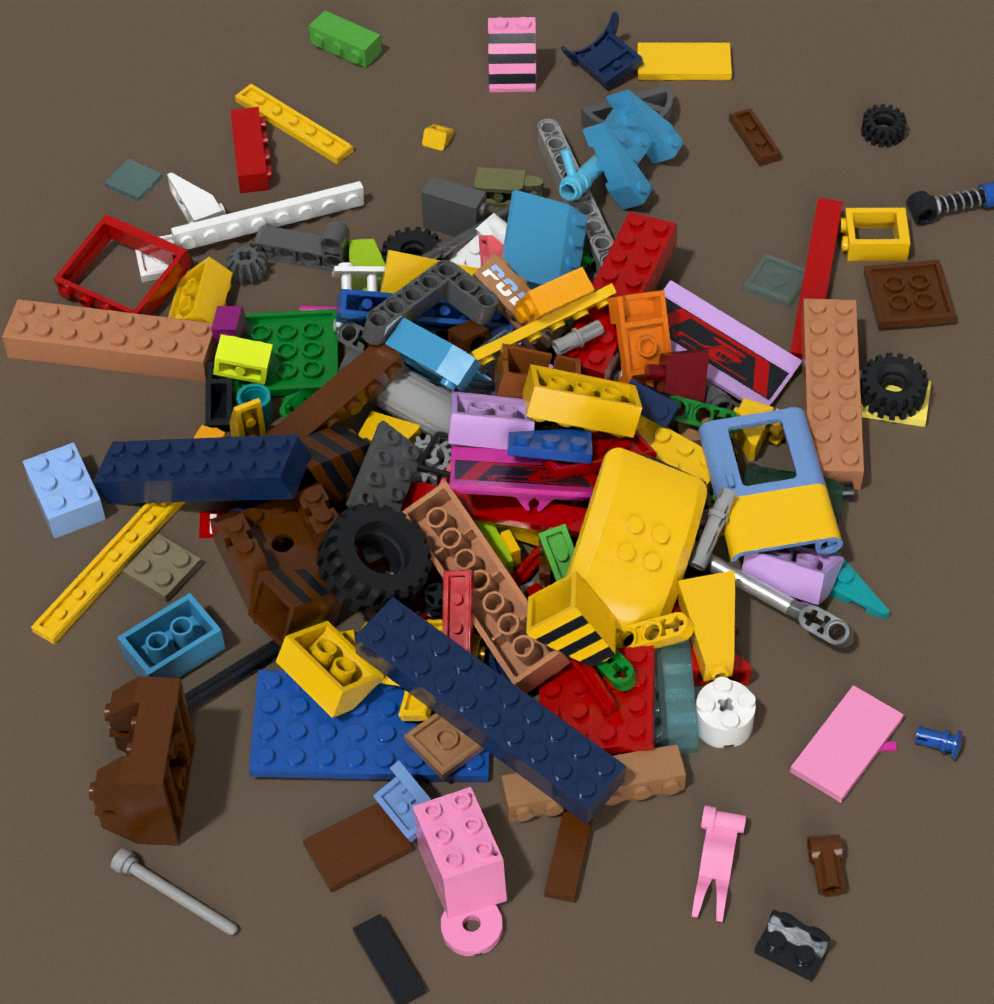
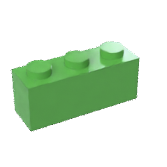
[309,11,382,68]

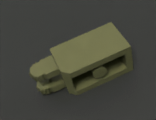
[474,167,544,207]

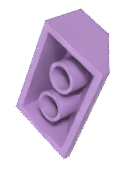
[448,391,535,449]
[742,545,844,605]

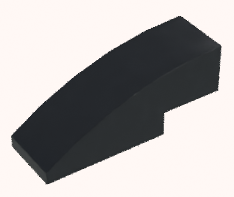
[205,361,235,428]

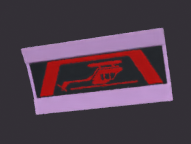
[664,280,802,406]

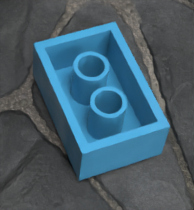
[117,593,225,678]

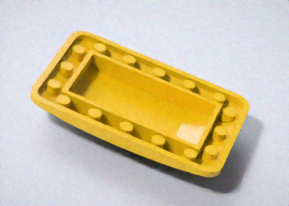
[566,448,707,640]

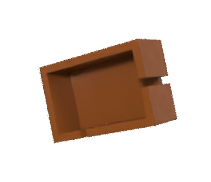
[494,343,581,399]

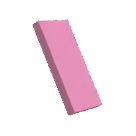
[790,685,904,803]

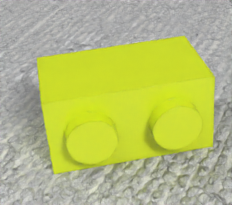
[213,334,273,385]

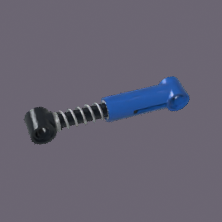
[906,182,994,226]

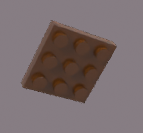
[863,260,956,329]

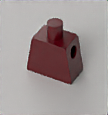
[644,349,709,402]

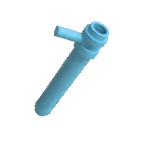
[559,148,604,201]

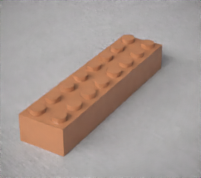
[2,299,218,382]
[801,299,864,490]
[402,481,571,694]

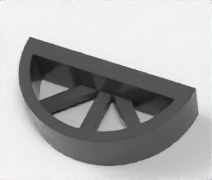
[581,84,673,129]

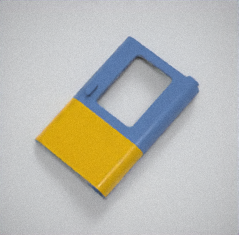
[698,407,843,562]

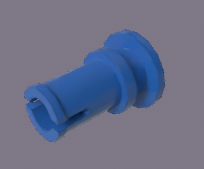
[915,725,962,760]

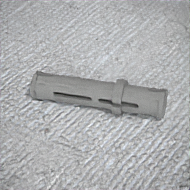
[688,488,737,571]

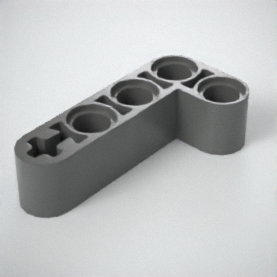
[252,221,350,271]

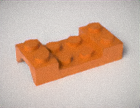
[608,290,672,389]

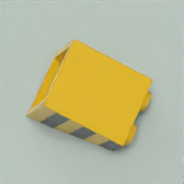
[526,571,616,667]

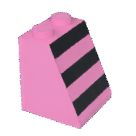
[488,17,536,92]

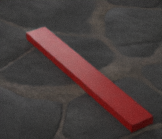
[790,198,843,359]
[404,481,587,537]

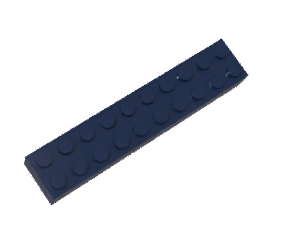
[354,597,626,825]

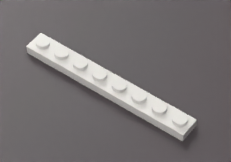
[171,181,364,250]

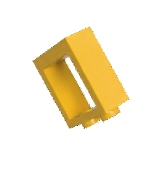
[839,208,910,261]

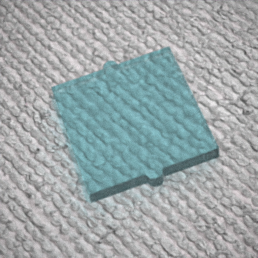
[104,159,163,202]

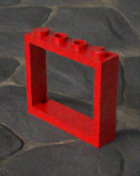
[54,214,192,316]

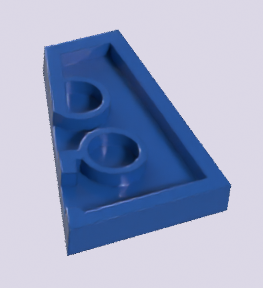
[507,428,592,464]

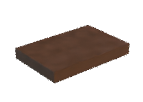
[303,803,412,893]

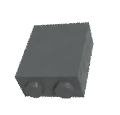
[421,176,489,241]

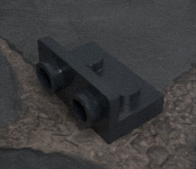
[754,910,830,982]

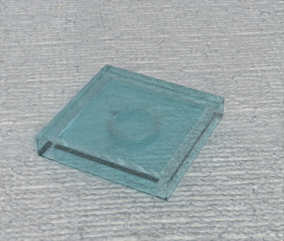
[743,253,805,309]

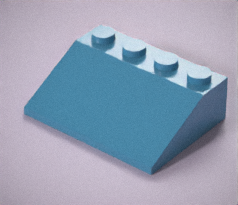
[502,190,588,290]

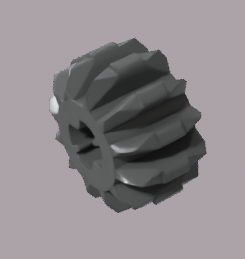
[225,243,268,285]

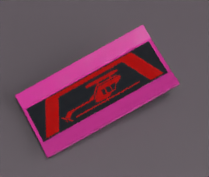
[450,446,599,512]

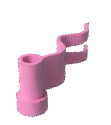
[691,805,746,922]

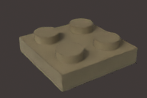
[123,534,202,603]

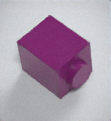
[211,306,248,346]

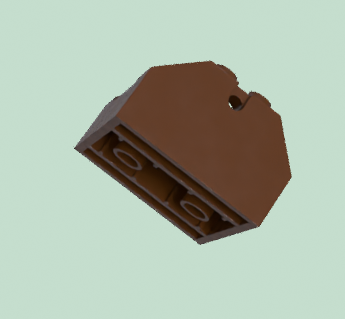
[210,481,339,624]
[89,676,196,846]

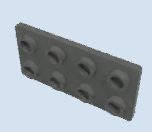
[346,421,423,513]

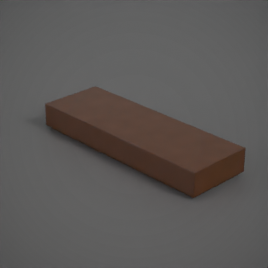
[729,108,782,167]
[544,812,593,903]

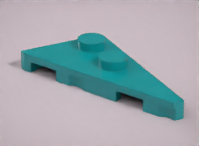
[829,551,890,620]

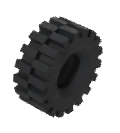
[382,227,445,264]
[860,353,928,421]

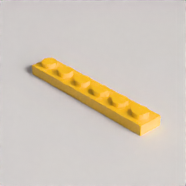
[470,284,617,366]

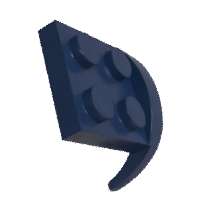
[561,11,643,89]

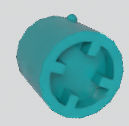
[236,383,274,427]

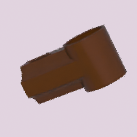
[807,834,846,897]

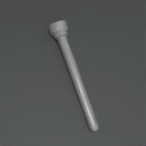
[110,847,238,935]

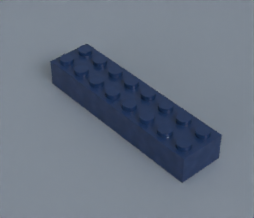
[93,434,312,504]

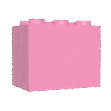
[412,787,507,920]

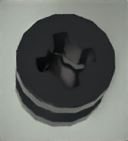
[423,583,443,619]

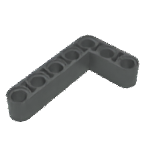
[362,260,498,345]

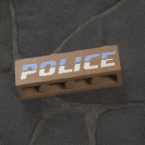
[472,253,568,352]

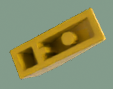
[229,398,266,437]

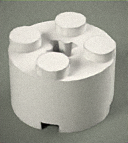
[695,677,756,748]

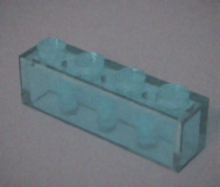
[655,638,699,754]

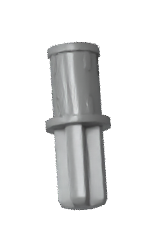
[552,320,604,356]

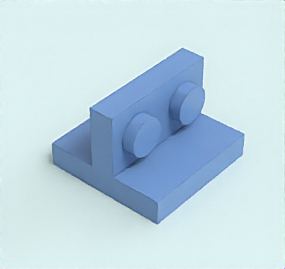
[373,760,431,843]

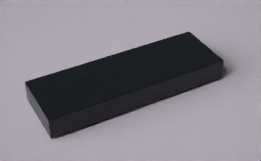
[353,914,425,1004]

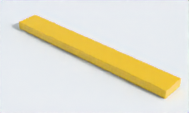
[31,502,185,645]

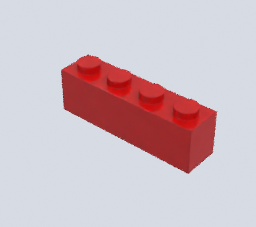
[230,107,273,194]

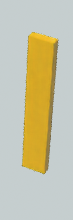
[235,84,354,165]

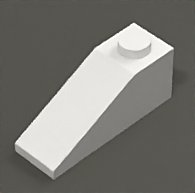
[167,173,226,224]

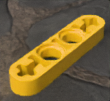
[616,612,695,649]

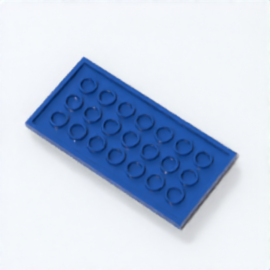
[249,670,489,783]

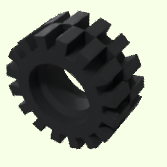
[861,104,907,148]

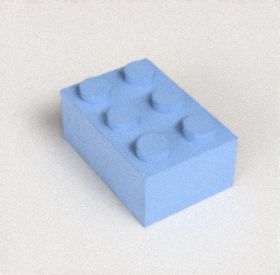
[22,442,106,539]

